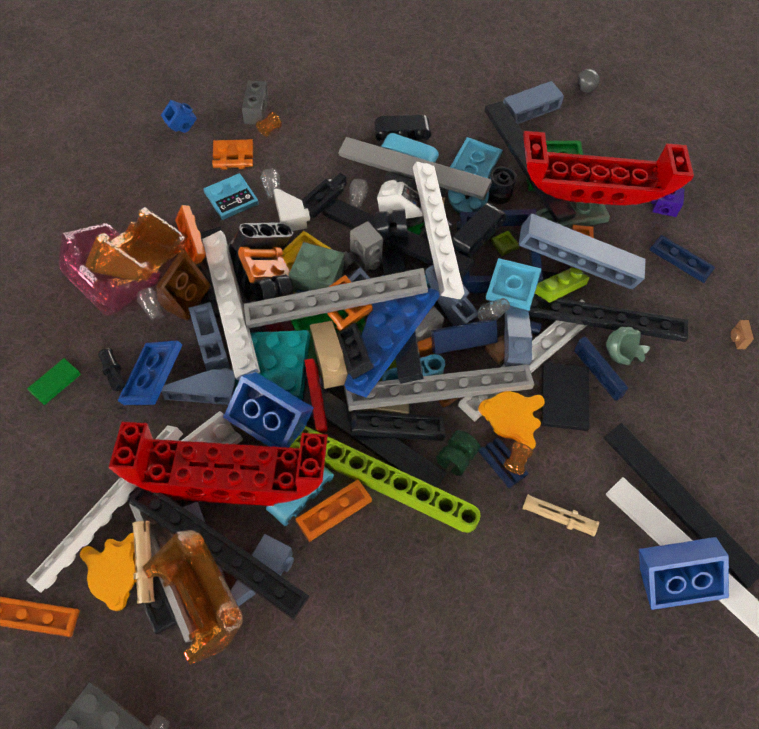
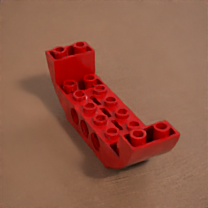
[109,422,328,506]

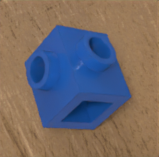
[161,100,197,133]

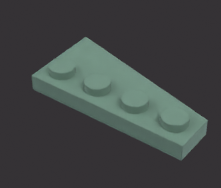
[536,201,610,229]

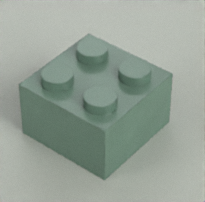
[289,242,345,292]

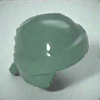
[606,327,650,365]

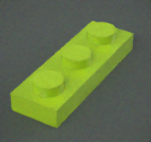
[535,267,590,303]

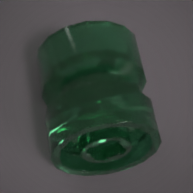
[436,430,481,476]

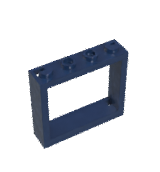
[456,209,543,293]

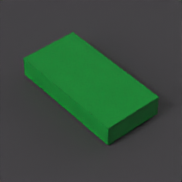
[27,358,81,405]

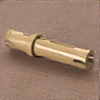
[522,494,599,537]
[132,521,155,604]

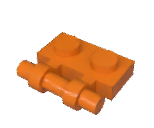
[212,139,253,170]

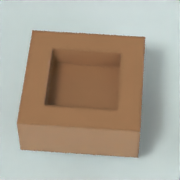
[731,320,754,349]
[485,335,504,365]

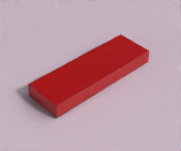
[305,358,328,433]

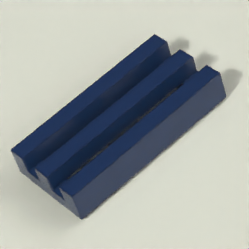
[479,437,529,488]

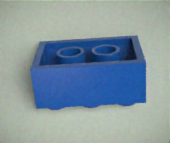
[223,372,314,448]
[639,537,729,610]

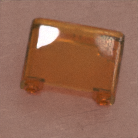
[85,207,187,282]
[143,530,243,665]

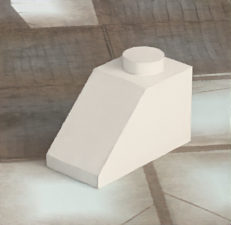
[274,189,310,231]

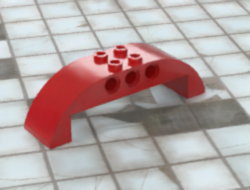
[523,131,694,205]

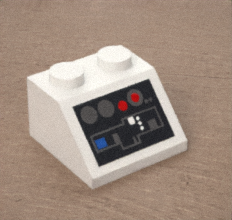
[377,180,423,218]

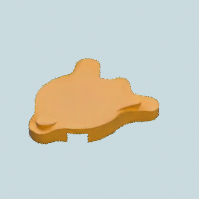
[478,391,545,451]
[80,533,136,611]

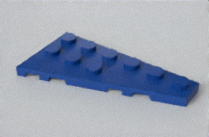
[344,275,440,398]

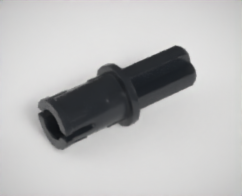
[98,348,125,392]

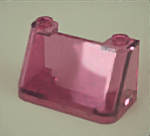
[59,223,160,316]

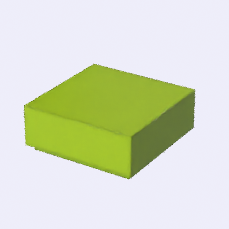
[491,231,520,256]

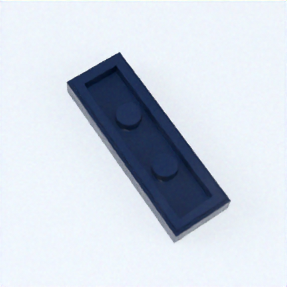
[650,235,715,283]
[431,319,498,354]
[574,337,628,401]

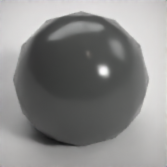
[578,69,600,93]

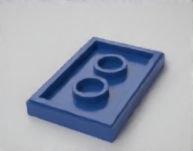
[118,340,182,405]

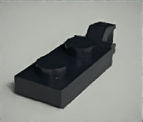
[302,173,347,218]

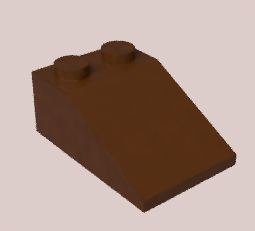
[156,250,211,321]

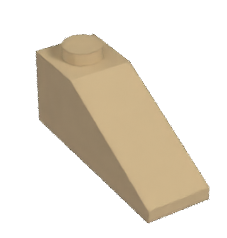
[310,321,347,389]

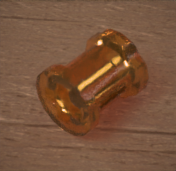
[256,112,282,137]
[504,442,533,475]

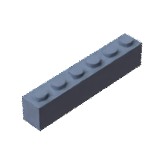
[519,213,645,289]

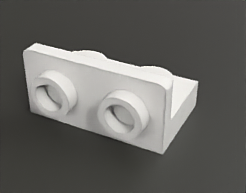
[181,411,243,444]

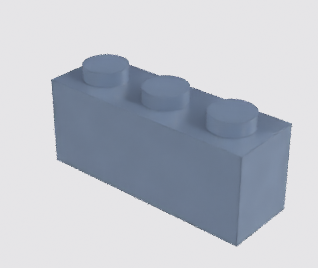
[503,81,564,124]

